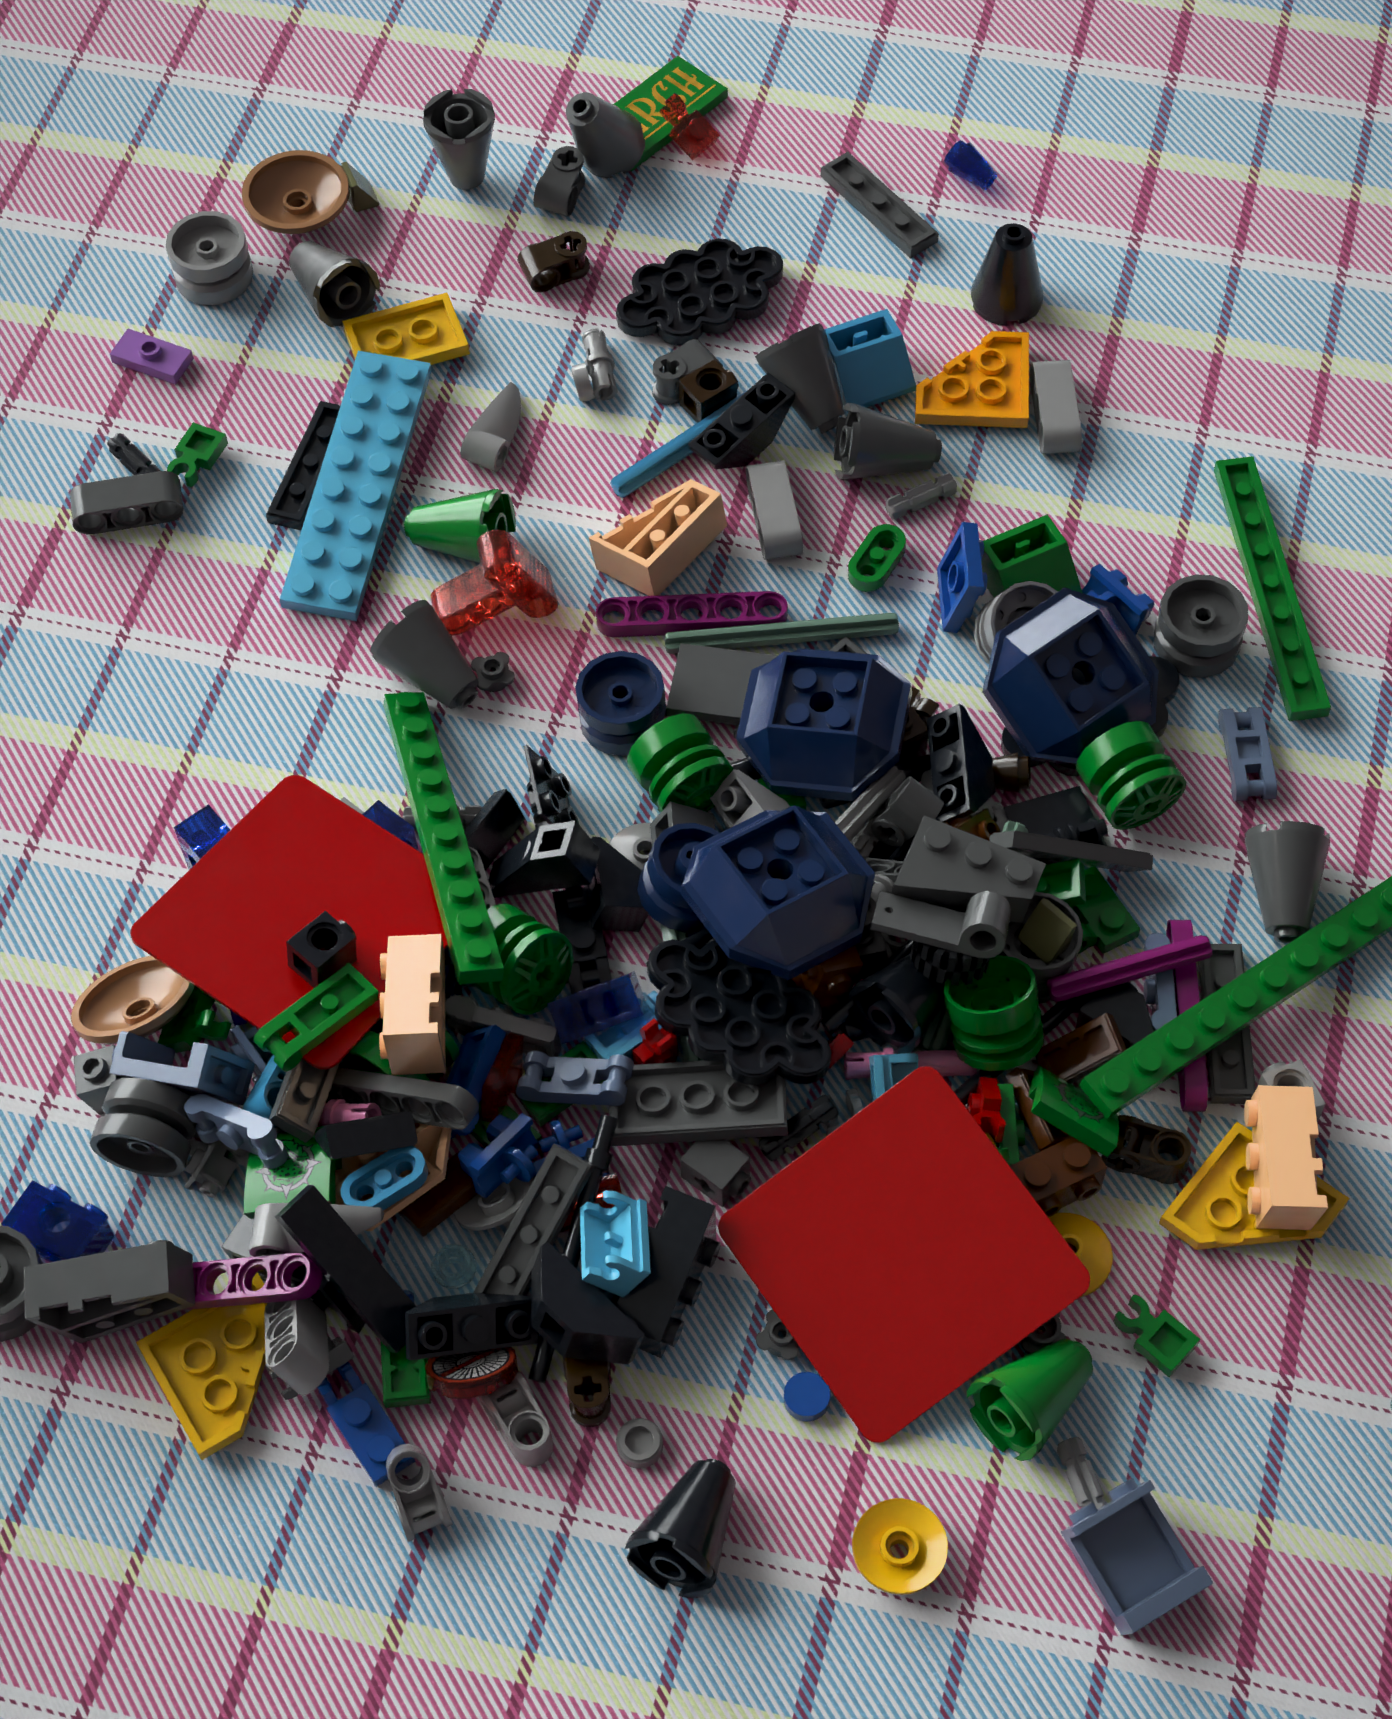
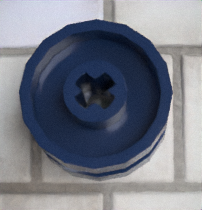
[575,651,667,756]
[637,823,719,933]

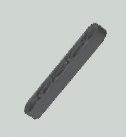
[326,1067,479,1130]

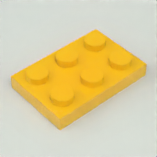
[342,292,470,365]

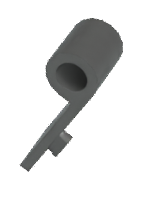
[870,891,1011,959]

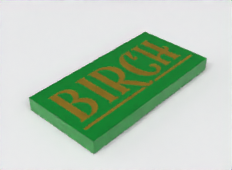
[613,56,728,172]

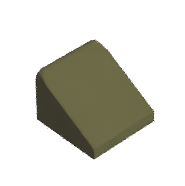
[341,162,379,212]
[1018,898,1077,964]

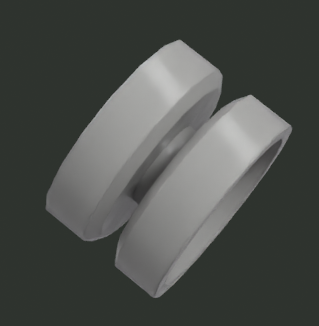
[165,211,253,305]

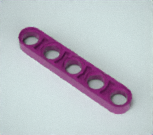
[596,591,788,637]
[1166,920,1208,1112]
[183,1253,323,1310]

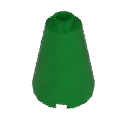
[404,489,516,567]
[966,1339,1093,1461]

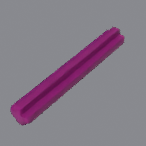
[1046,935,1212,1002]

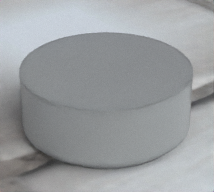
[571,363,595,402]
[616,1418,663,1469]

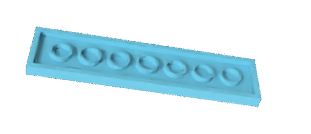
[280,350,432,621]

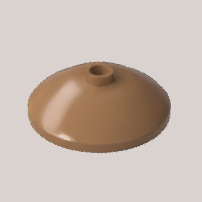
[242,150,349,234]
[71,956,194,1045]

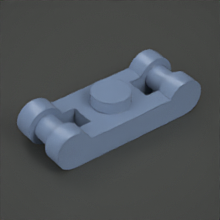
[1218,707,1277,801]
[1143,933,1177,1031]
[515,1051,634,1106]
[184,1094,288,1169]

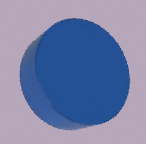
[784,1372,830,1422]

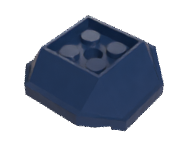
[982,587,1159,767]
[736,648,912,801]
[681,805,875,980]

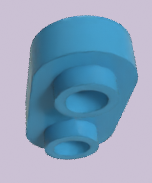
[341,1146,428,1210]

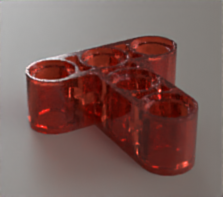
[431,530,558,636]

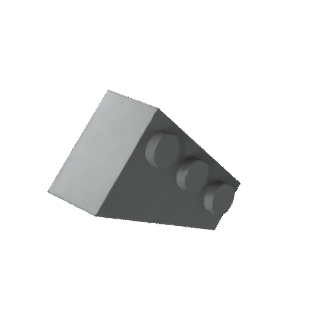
[891,815,1046,923]
[24,1240,195,1343]

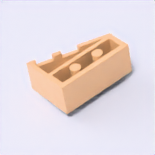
[588,479,727,596]
[379,934,446,1075]
[1244,1085,1328,1230]

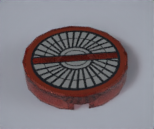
[425,1347,519,1399]

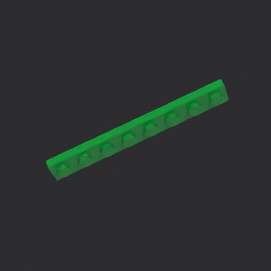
[1214,456,1331,721]

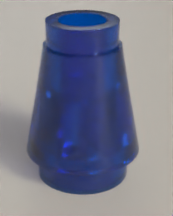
[944,140,998,190]

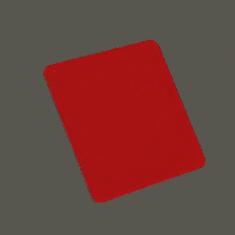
[130,775,484,1069]
[718,1066,1090,1443]

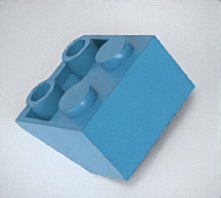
[824,309,916,413]

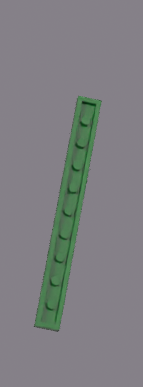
[383,692,504,984]
[1079,876,1392,1119]

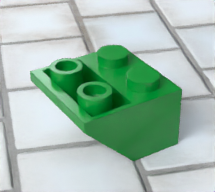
[981,514,1083,598]

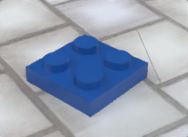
[937,522,987,633]

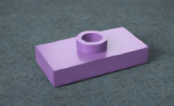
[110,328,194,385]

